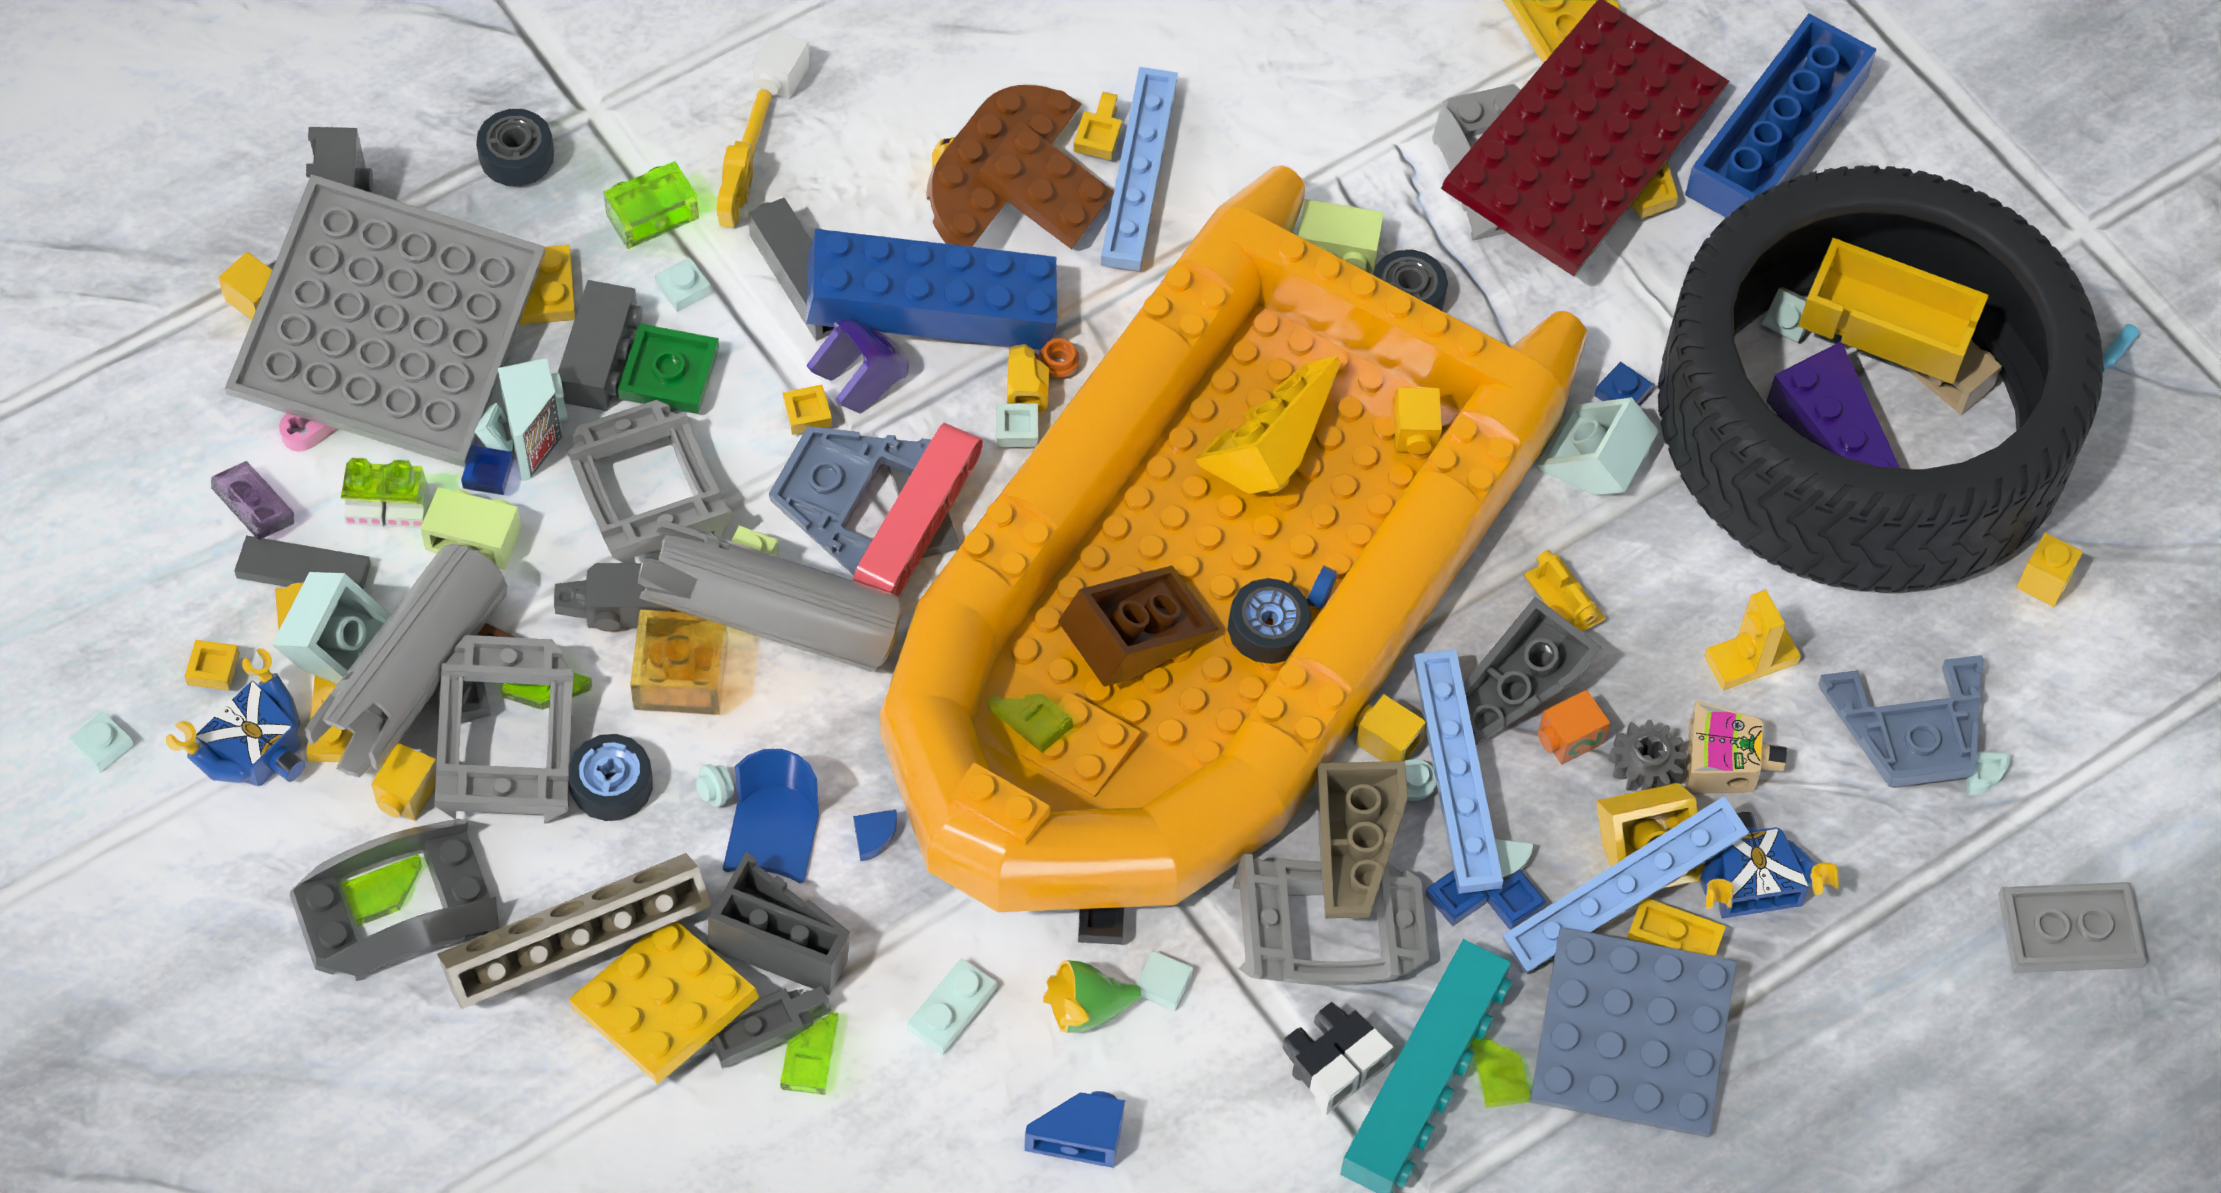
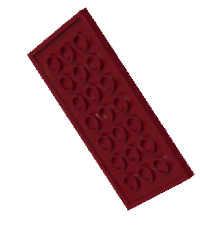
[1440,0,1729,277]

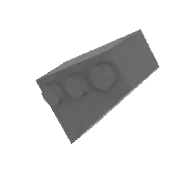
[306,127,373,192]
[708,851,850,995]

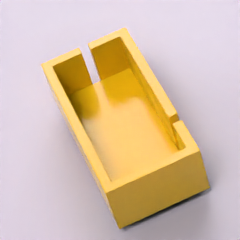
[1798,238,1988,384]

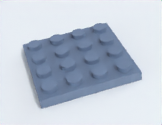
[1529,927,1737,1138]

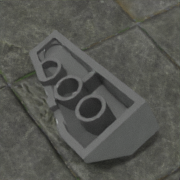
[1463,597,1602,745]

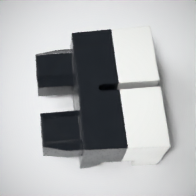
[1282,1002,1393,1115]

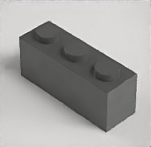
[558,280,643,411]

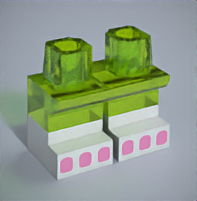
[341,458,430,528]

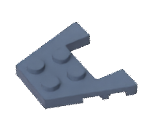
[769,426,931,576]
[1818,655,1984,787]

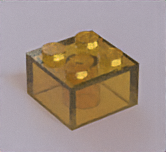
[630,610,728,715]

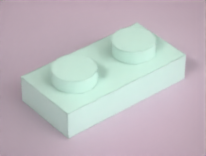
[907,958,997,1055]

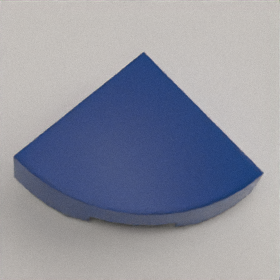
[853,809,897,861]

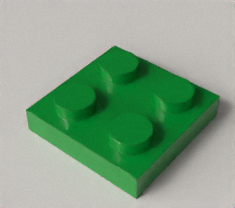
[618,323,719,414]

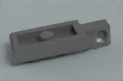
[709,986,831,1069]

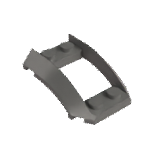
[290,818,499,981]

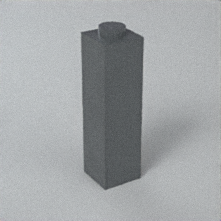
[748,197,834,341]

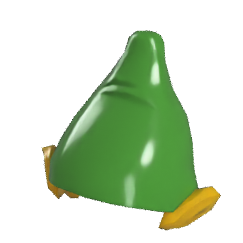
[1043,960,1141,1033]

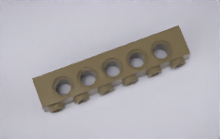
[437,853,712,1009]

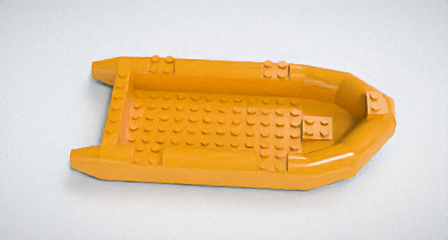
[879,165,1587,912]

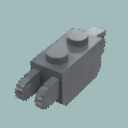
[554,563,700,632]

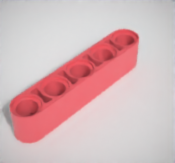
[853,423,983,598]

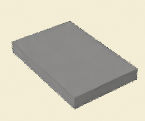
[1998,882,2147,973]

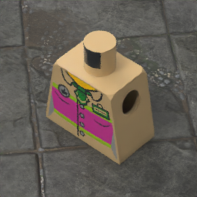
[1685,701,1787,794]

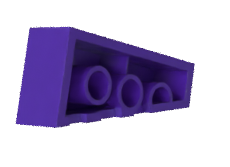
[1766,341,1900,468]

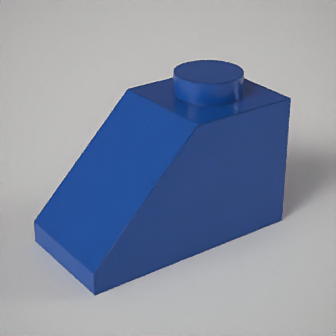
[1024,1091,1125,1168]

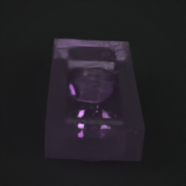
[211,460,294,541]

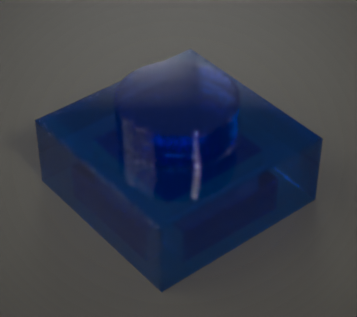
[461,445,514,495]

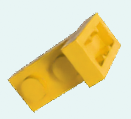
[1704,590,1801,690]

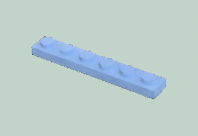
[1101,67,1178,271]
[1413,649,1503,894]
[1502,796,1749,974]

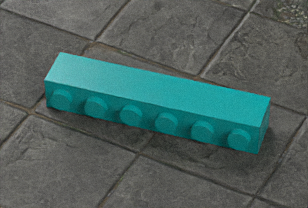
[1340,939,1513,1193]

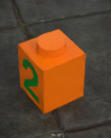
[1538,689,1610,765]

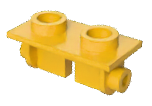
[1523,550,1606,632]

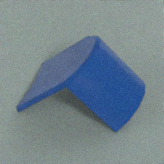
[723,749,819,883]

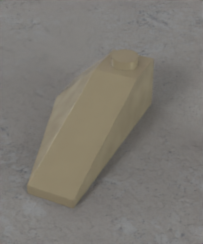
[1317,761,1408,919]

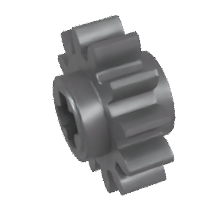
[1608,719,1688,791]

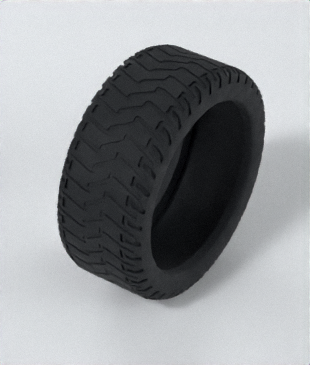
[1658,165,2104,593]

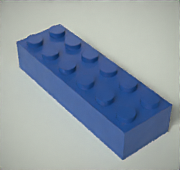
[1685,13,1877,217]
[806,229,1057,350]

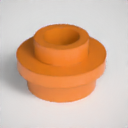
[1039,338,1079,378]

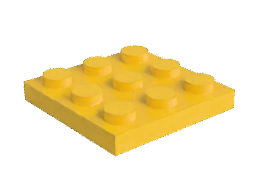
[569,921,759,1084]

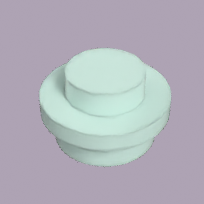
[1405,759,1436,801]
[696,764,734,807]

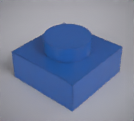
[1594,361,1653,405]

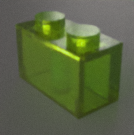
[603,161,699,250]

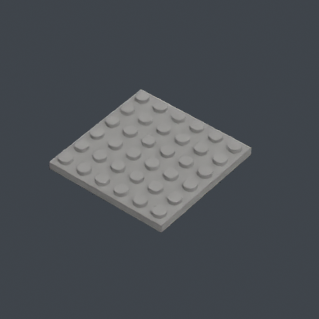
[225,174,545,468]

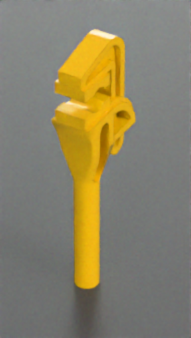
[717,90,772,228]

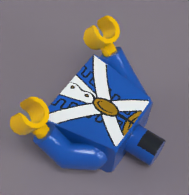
[166,648,305,786]
[1699,812,1839,919]

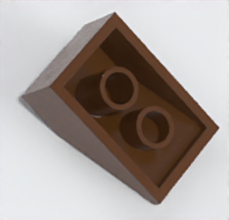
[1058,565,1218,687]

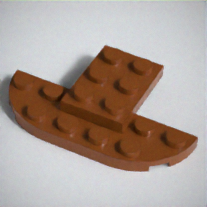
[926,84,1114,249]

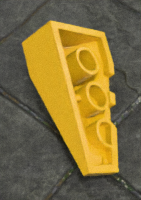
[1195,356,1341,494]

